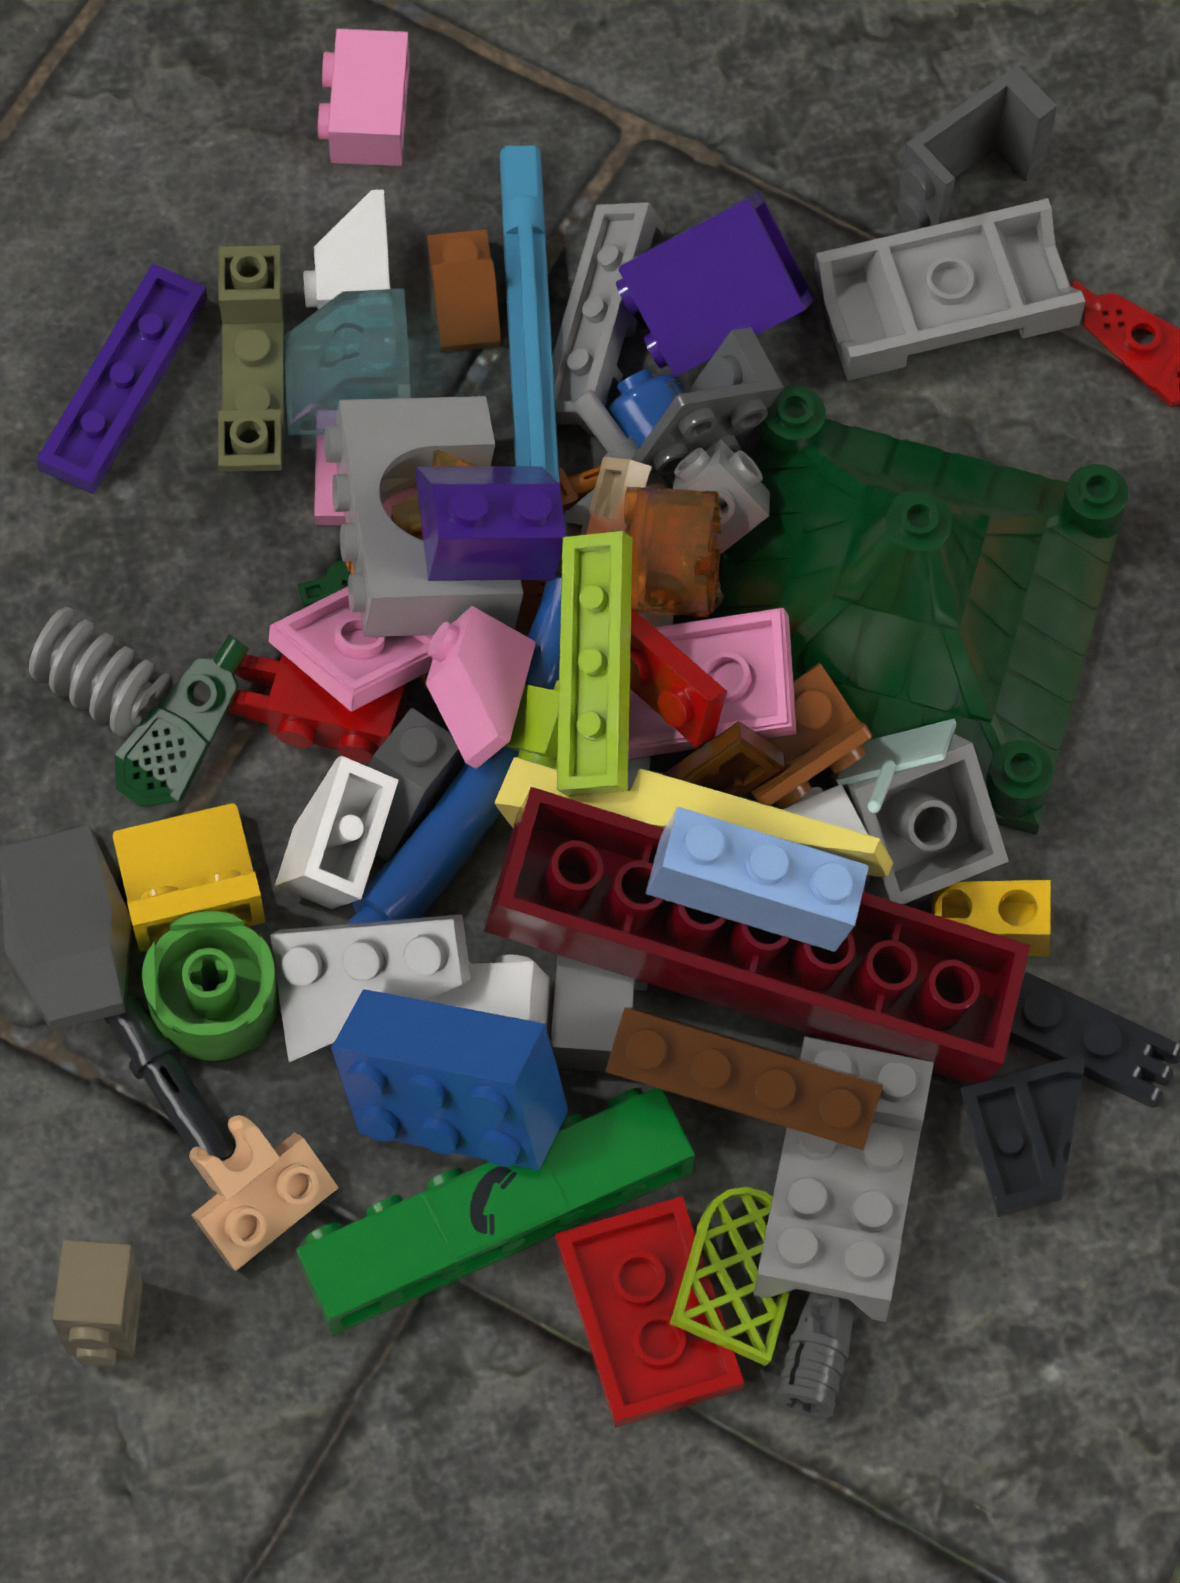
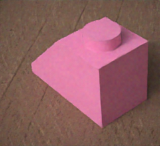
[426,606,536,769]

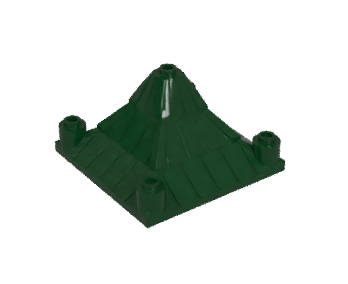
[704,385,1128,835]

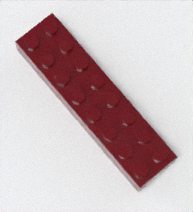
[484,786,1030,1085]

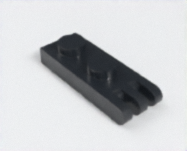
[1009,972,1180,1108]

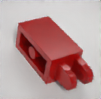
[227,654,411,763]

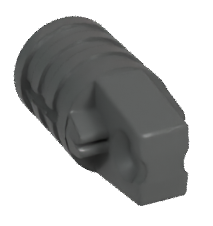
[774,1293,855,1418]

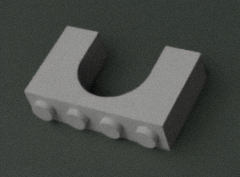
[324,396,523,637]

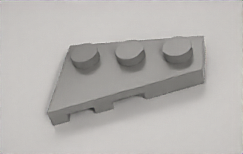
[270,915,471,1063]

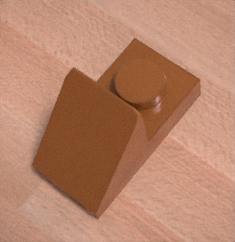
[427,229,501,353]

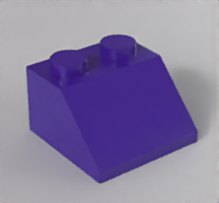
[416,466,566,581]

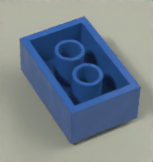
[331,989,569,1171]

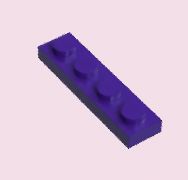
[36,263,208,494]

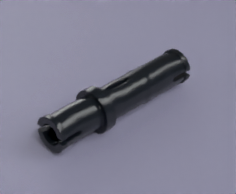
[104,993,236,1161]

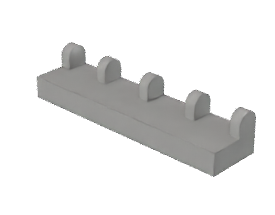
[553,202,665,436]

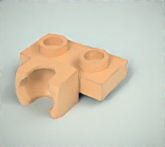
[189,1115,339,1271]

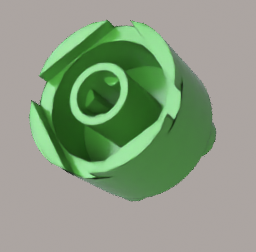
[142,911,279,1061]

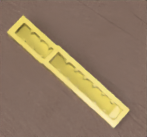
[494,757,893,878]

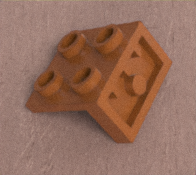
[750,663,873,810]

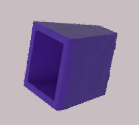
[616,190,815,377]

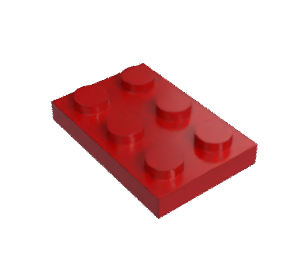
[555,1196,744,1428]

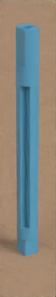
[499,145,560,486]

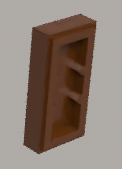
[662,721,785,798]

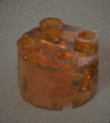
[624,486,721,617]

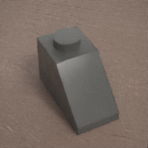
[368,708,464,864]

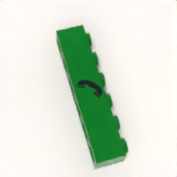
[296,1087,695,1337]

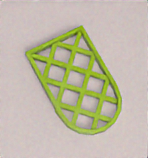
[670,1187,790,1366]

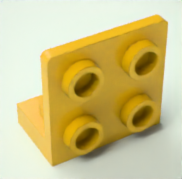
[113,804,266,953]

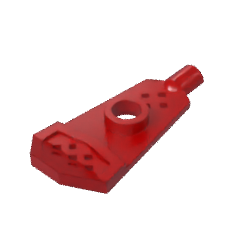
[1070,281,1180,408]

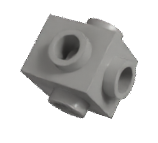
[672,439,770,554]

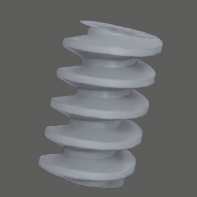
[29,607,173,737]

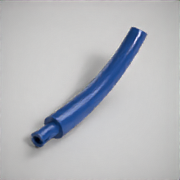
[347,573,562,924]

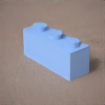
[646,807,869,952]

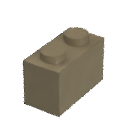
[52,1240,143,1367]

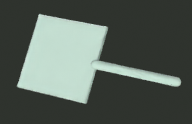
[837,718,957,813]

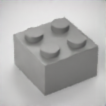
[829,733,1009,904]

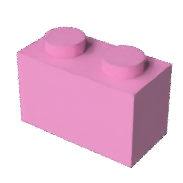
[318,29,410,166]

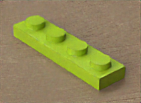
[557,531,633,796]

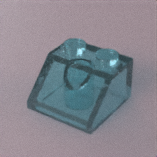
[284,288,411,435]

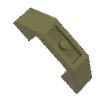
[218,245,285,472]

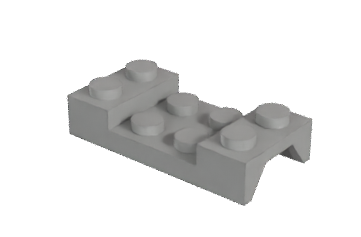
[813,198,1085,381]
[754,1037,934,1322]

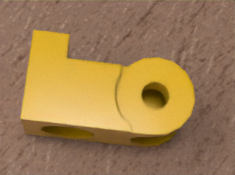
[931,880,1051,957]

